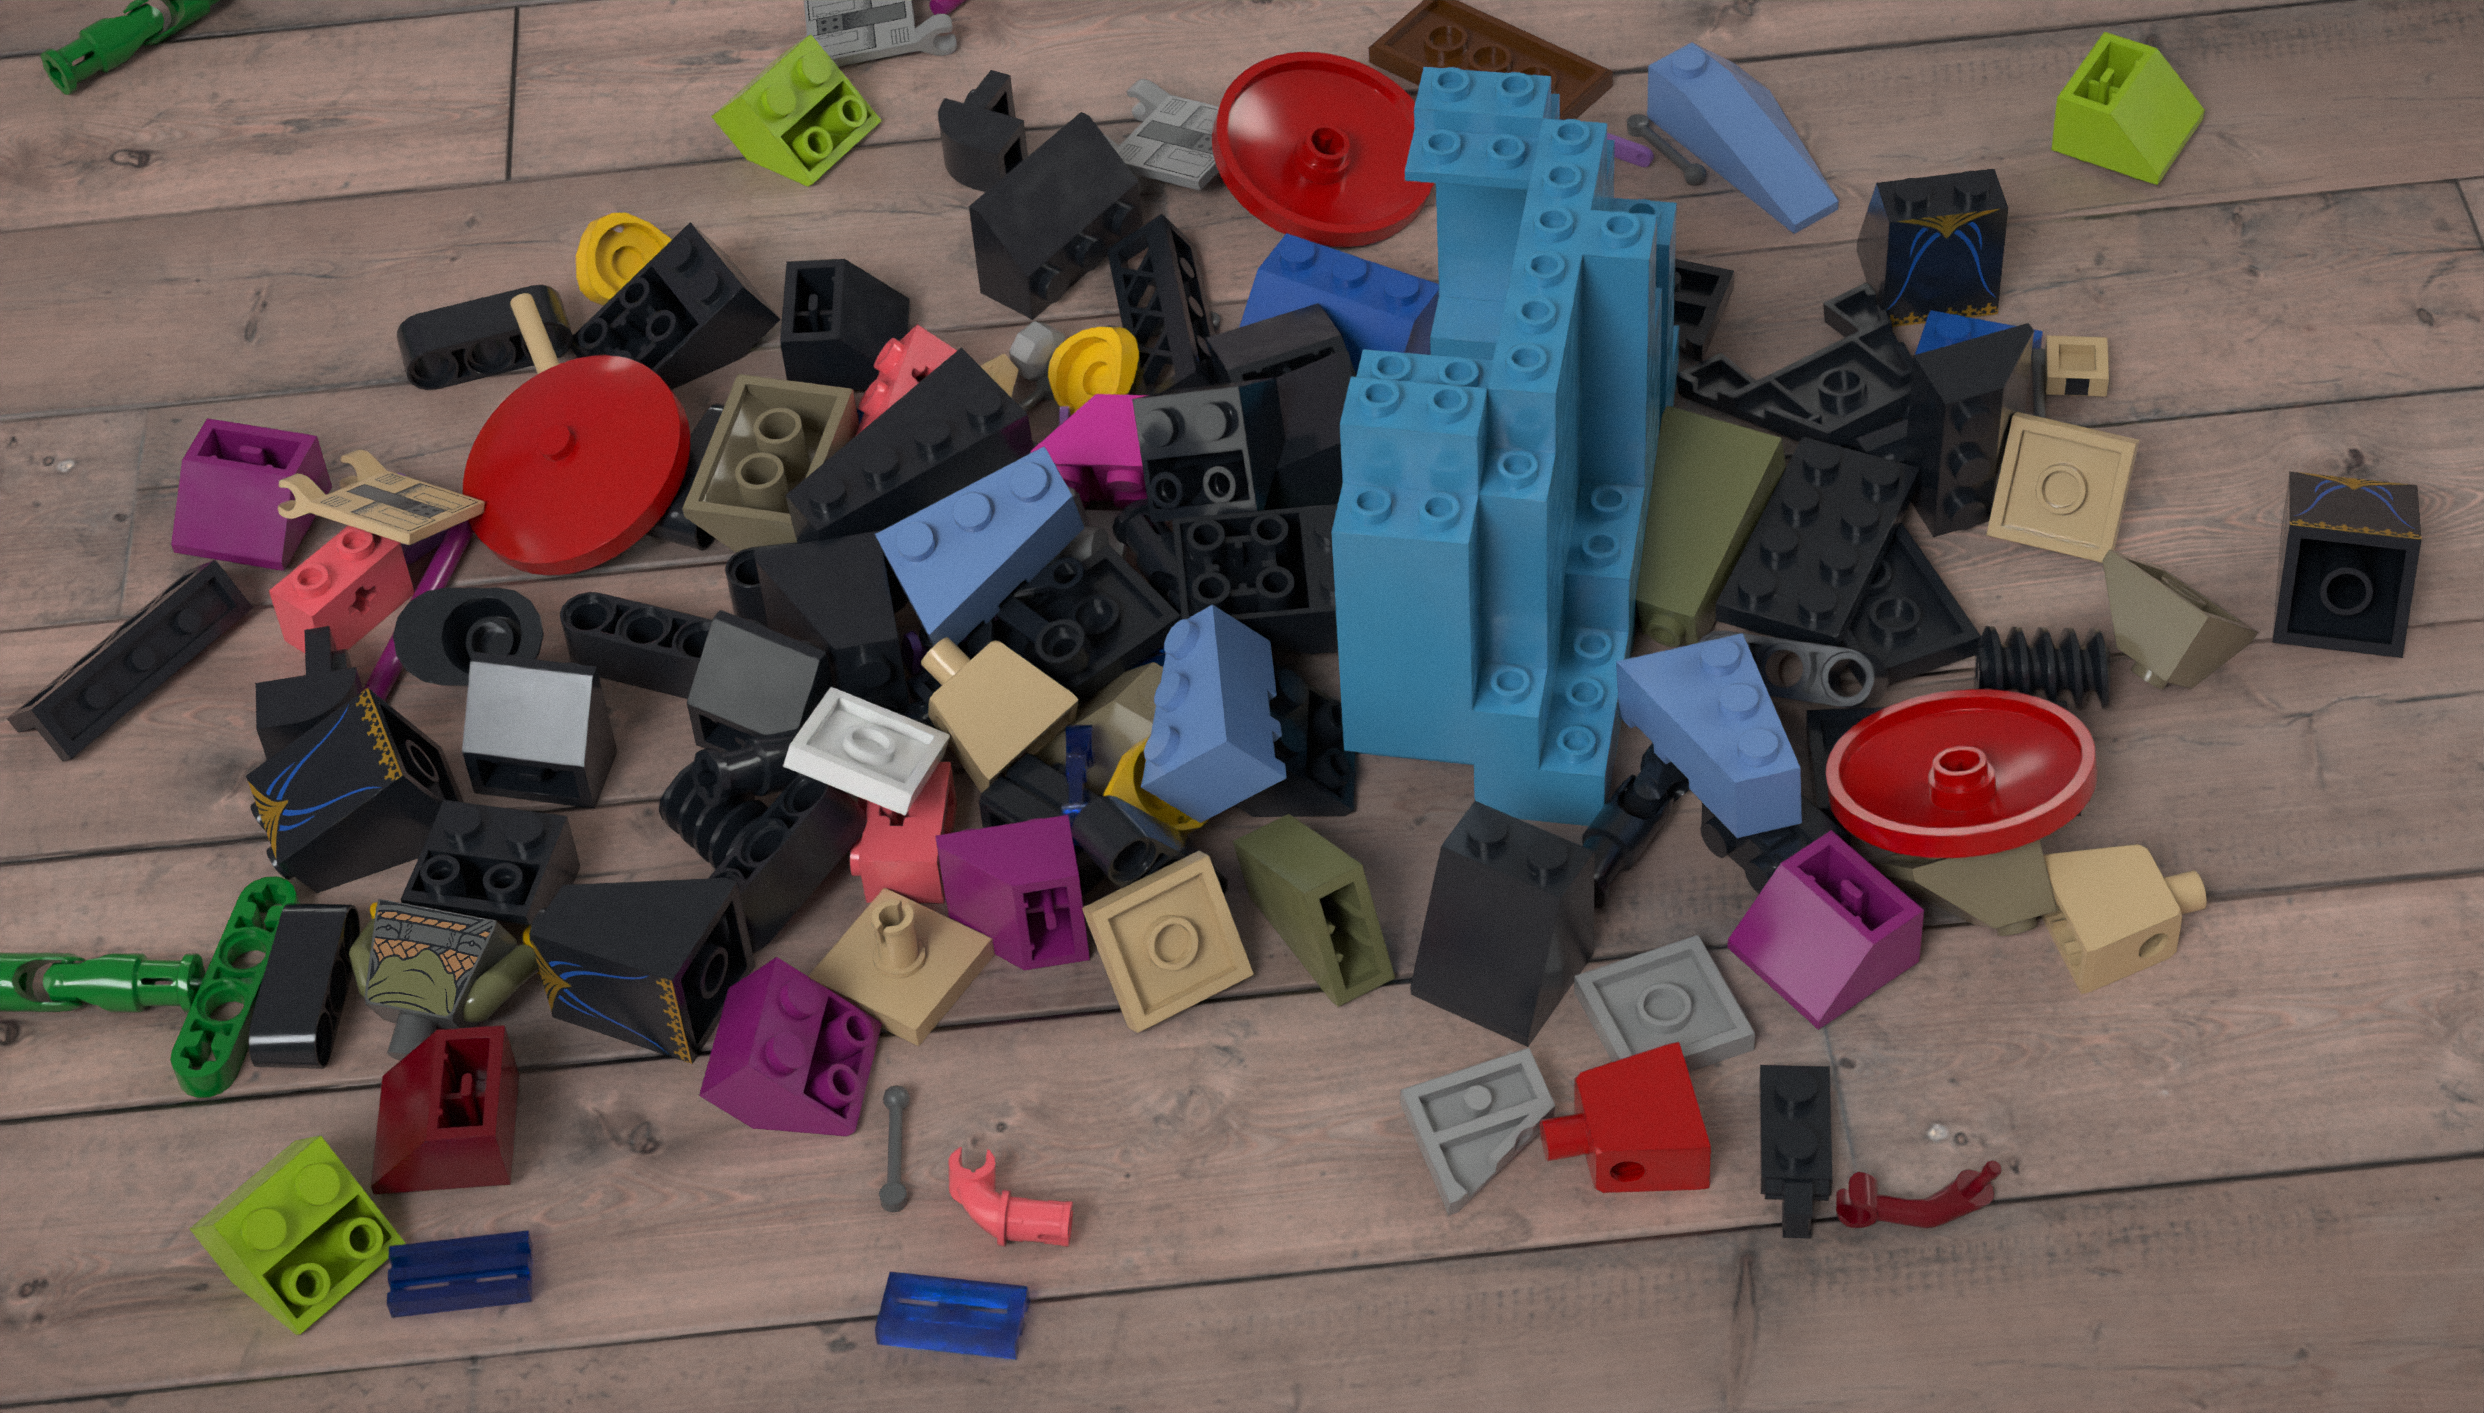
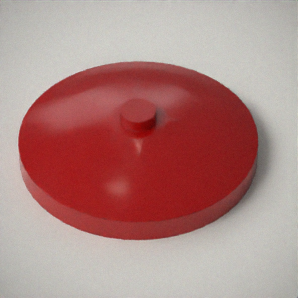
[1212,52,1434,247]
[462,355,690,575]
[1826,689,2097,858]

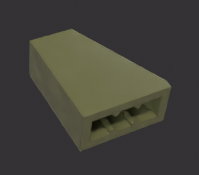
[1232,814,1395,1007]

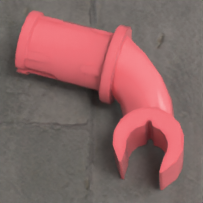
[948,1147,1073,1247]

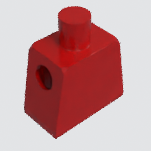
[1540,1042,1711,1193]

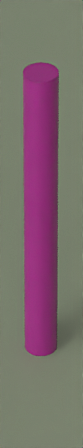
[363,520,474,701]

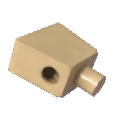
[921,637,1079,793]
[2041,844,2207,994]

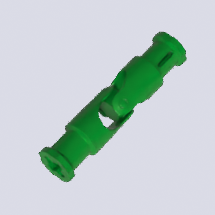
[41,0,221,95]
[0,952,205,1013]

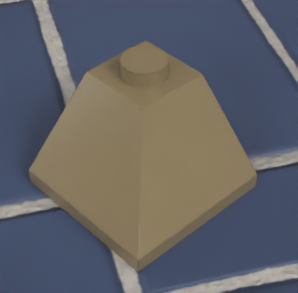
[2102,549,2258,690]
[1035,662,1163,796]
[1869,840,2057,936]

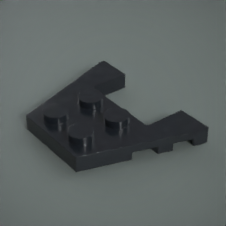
[1676,282,1913,447]

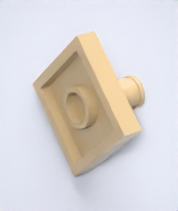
[1986,412,2140,563]
[1082,851,1254,1033]
[808,887,995,1046]

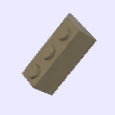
[682,374,860,553]

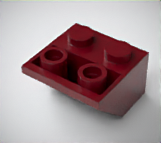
[371,1025,519,1195]

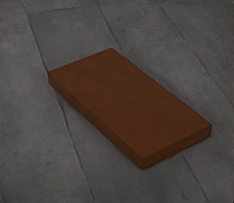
[1369,0,1613,120]

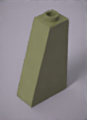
[1636,405,1786,647]

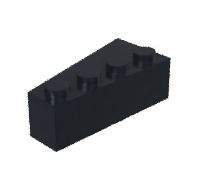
[785,347,1034,551]

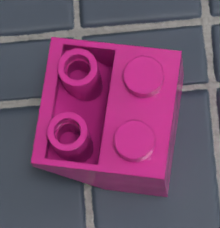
[1030,394,1148,509]

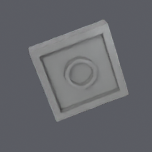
[1574,935,1755,1072]

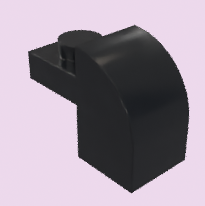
[938,70,1028,192]
[255,626,363,760]

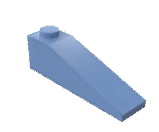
[1647,42,1839,234]

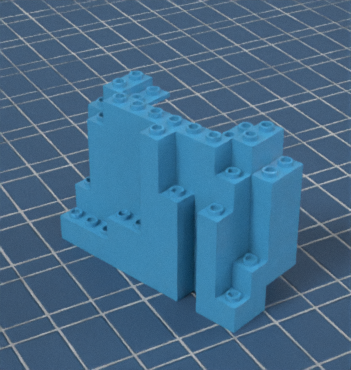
[1331,67,1679,826]

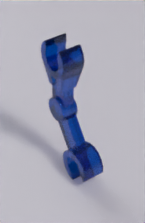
[1061,724,1095,846]

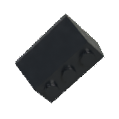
[969,112,1143,320]
[1904,323,2034,538]

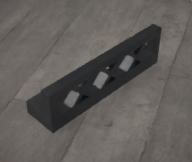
[1107,214,1221,395]
[6,560,253,762]

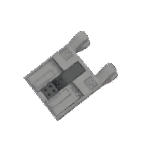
[804,0,957,67]
[1104,79,1219,191]

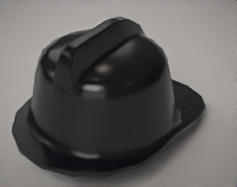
[393,587,544,686]

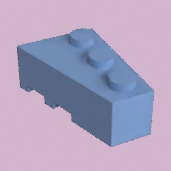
[875,446,1084,646]
[1141,605,1287,823]
[1616,633,1802,838]

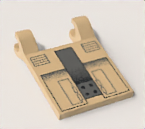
[278,449,485,545]

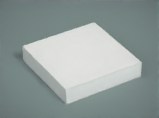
[783,687,950,816]

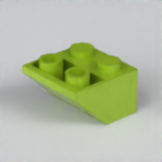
[2051,32,2205,185]
[711,34,882,187]
[189,1135,406,1335]

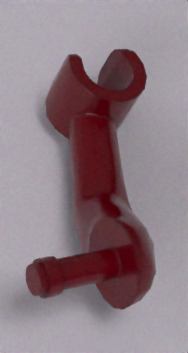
[1836,1161,2001,1229]

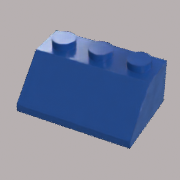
[1239,233,1439,376]

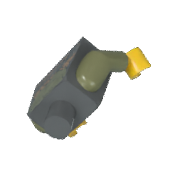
[349,899,541,1061]

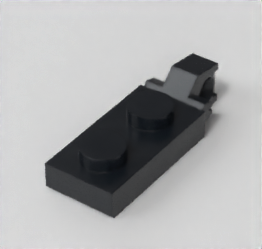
[1759,1065,1833,1239]

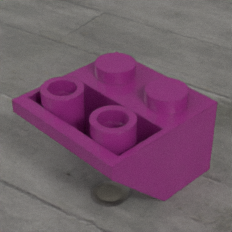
[171,418,332,571]
[936,815,1090,971]
[1727,830,1924,1030]
[699,957,882,1137]

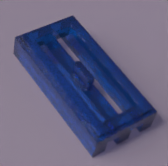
[387,1230,533,1318]
[874,1272,1030,1360]

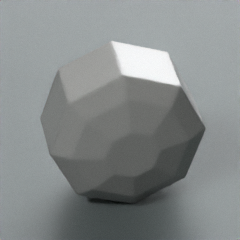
[1009,321,1065,382]

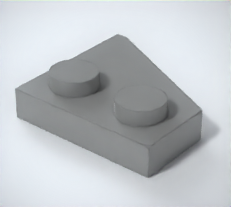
[1400,1048,1555,1215]

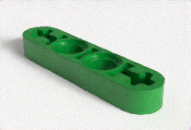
[170,876,300,1098]

